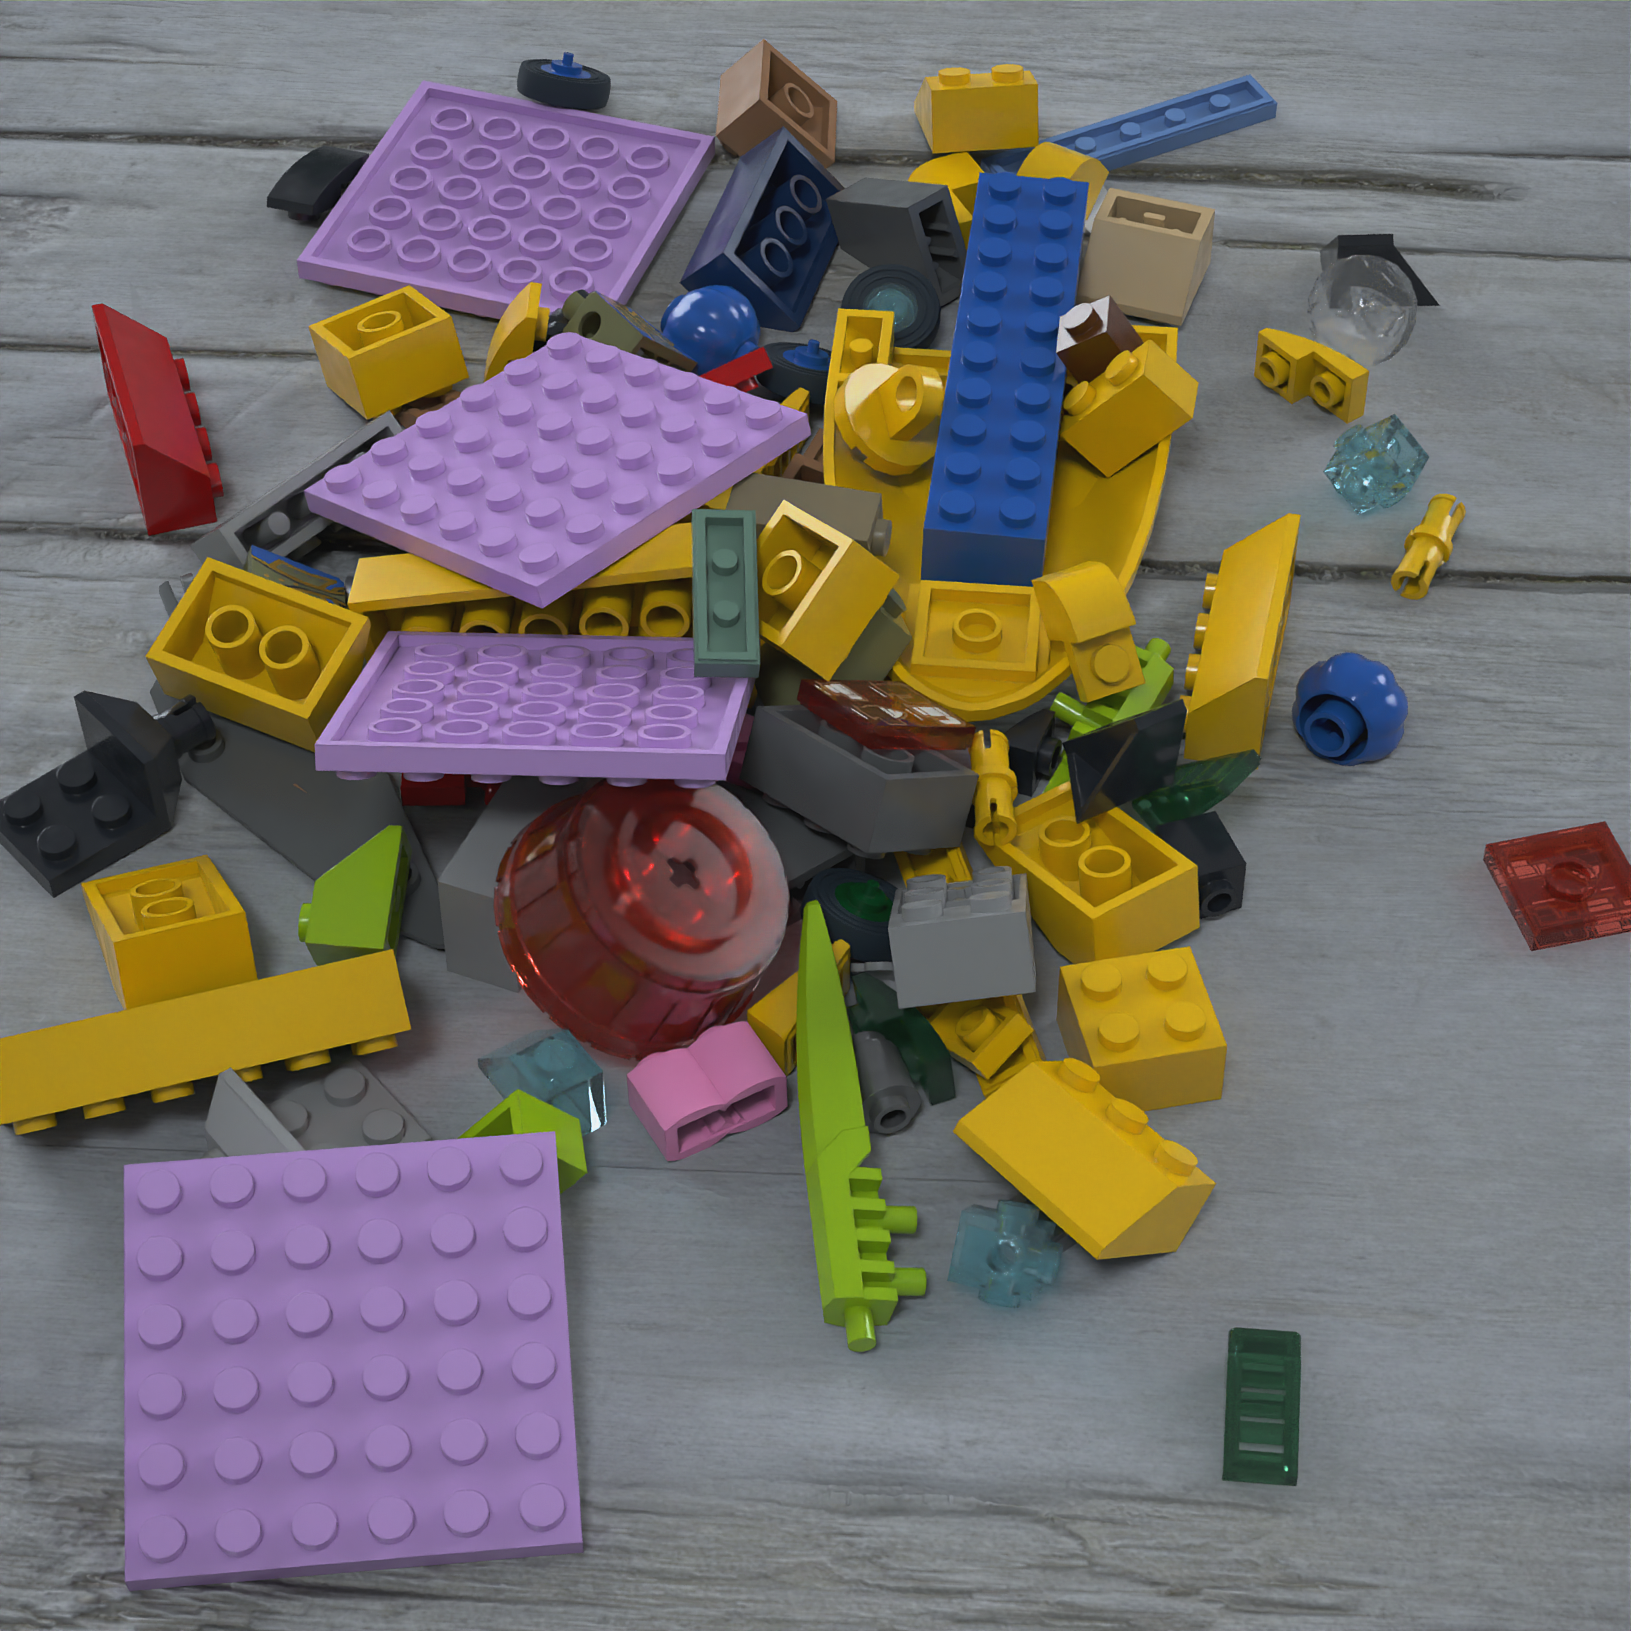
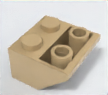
[1076,188,1215,326]

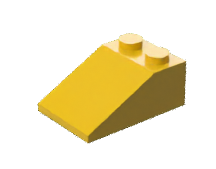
[914,64,1039,153]
[973,780,1200,964]
[81,854,258,1010]

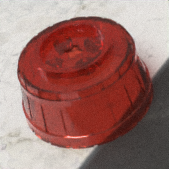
[493,778,789,1061]

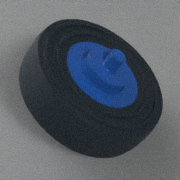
[517,52,611,109]
[756,339,832,405]

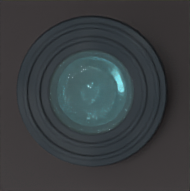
[841,264,941,349]

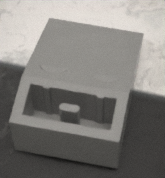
[888,866,1036,1009]

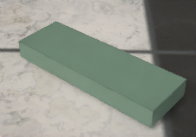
[691,509,760,678]

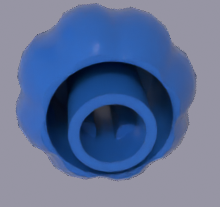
[660,285,761,376]
[1292,652,1408,766]

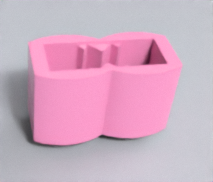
[627,1021,788,1161]

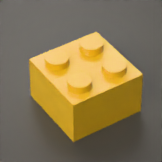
[308,285,469,420]
[756,500,900,682]
[1056,946,1227,1112]

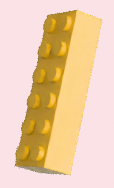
[347,523,693,663]
[0,949,411,1135]

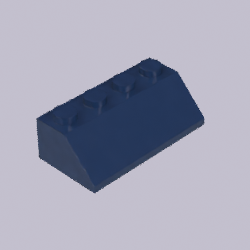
[679,126,845,332]

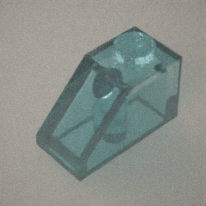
[478,1028,607,1137]

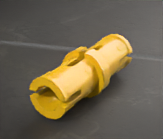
[1391,494,1466,600]
[968,729,1018,846]

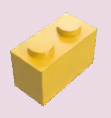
[1059,339,1199,478]

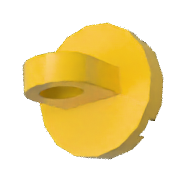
[834,363,943,476]

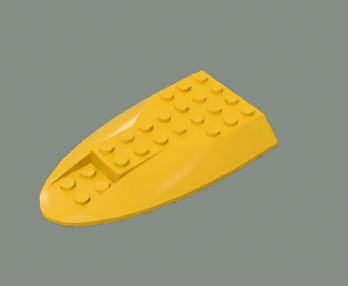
[823,308,1178,722]

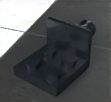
[0,690,216,898]

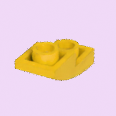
[483,282,550,383]
[1254,328,1369,424]
[898,998,1034,1080]

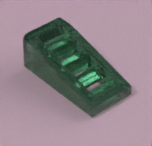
[1131,749,1262,833]
[1222,1327,1301,1486]

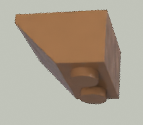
[716,39,837,168]

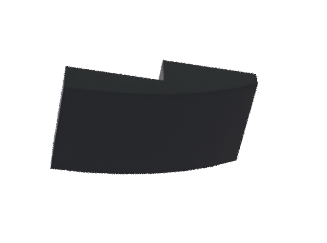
[267,145,369,221]
[965,709,1062,829]

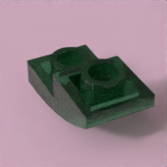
[847,972,956,1106]

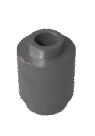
[851,1031,921,1133]

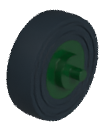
[800,868,898,962]

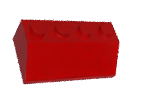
[91,303,224,536]

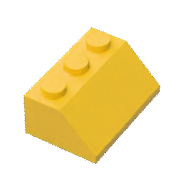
[145,557,371,752]
[953,1058,1216,1260]

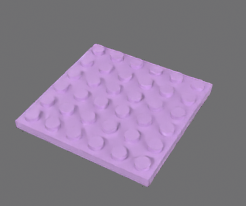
[297,80,715,319]
[304,332,811,609]
[315,631,761,788]
[124,1131,584,1591]

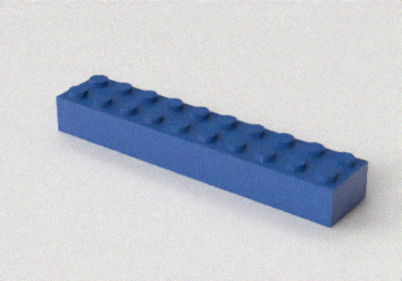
[921,172,1089,587]

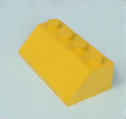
[1179,513,1301,770]

